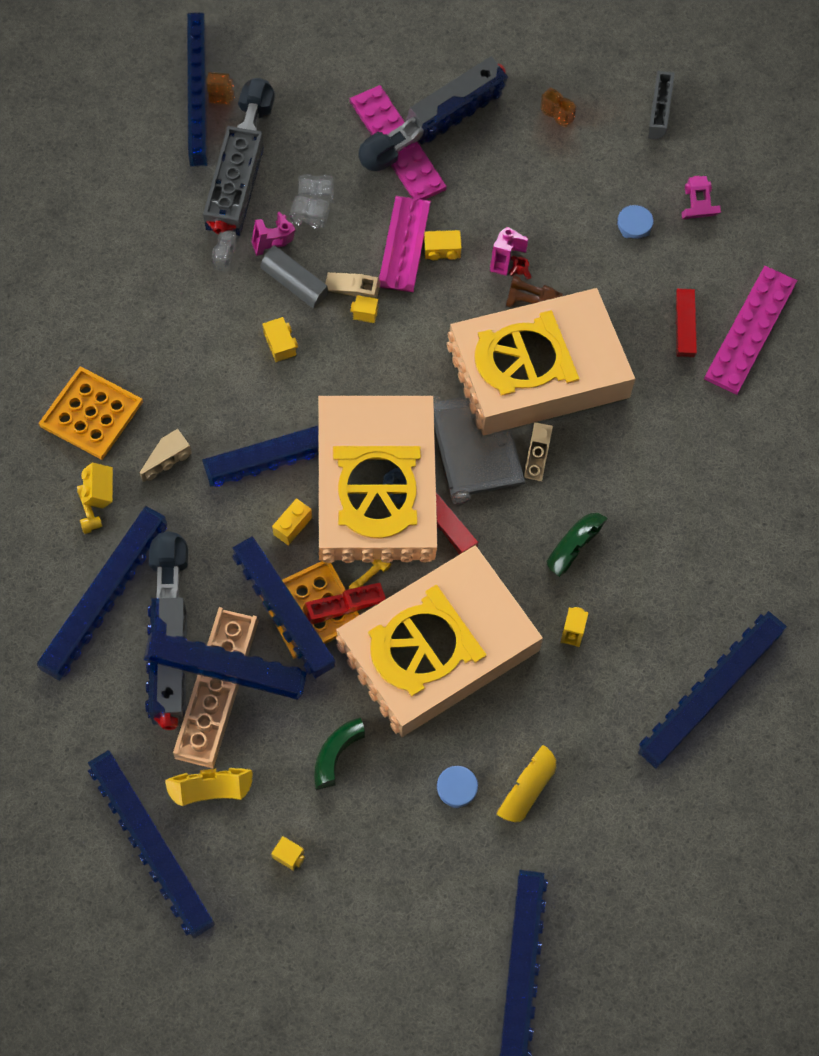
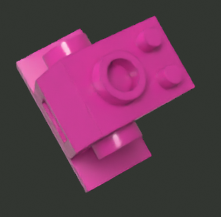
[681,176,721,219]
[251,212,296,256]
[490,227,528,276]

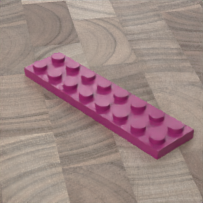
[350,85,447,201]
[704,266,797,395]

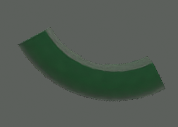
[546,513,608,577]
[314,717,365,790]

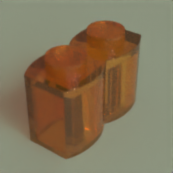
[207,72,234,105]
[540,88,576,127]

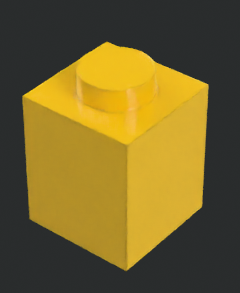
[350,295,378,323]
[271,836,305,870]

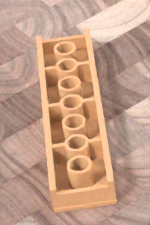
[173,607,258,769]

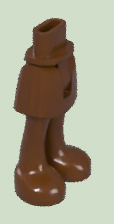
[506,275,563,308]

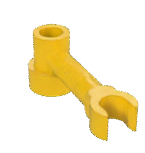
[77,485,102,534]
[349,559,392,589]

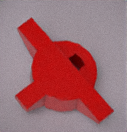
[509,256,532,280]

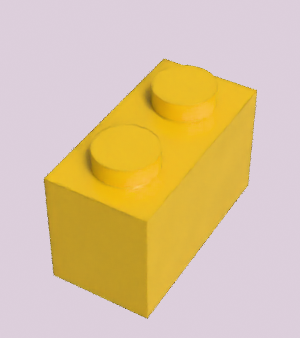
[424,230,461,260]
[262,317,298,362]
[81,462,113,509]
[272,498,312,546]
[561,607,589,647]

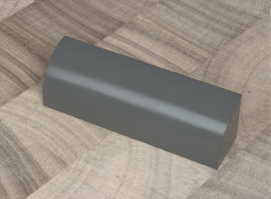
[648,71,675,139]
[260,245,328,309]

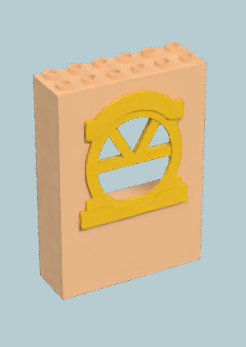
[447,288,635,436]
[318,396,437,563]
[336,545,543,737]

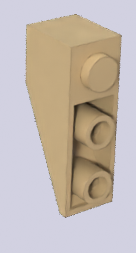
[325,273,380,299]
[524,422,553,481]
[140,429,191,482]

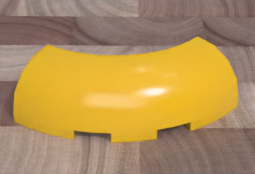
[496,745,557,822]
[165,768,252,806]

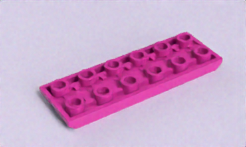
[379,196,431,292]

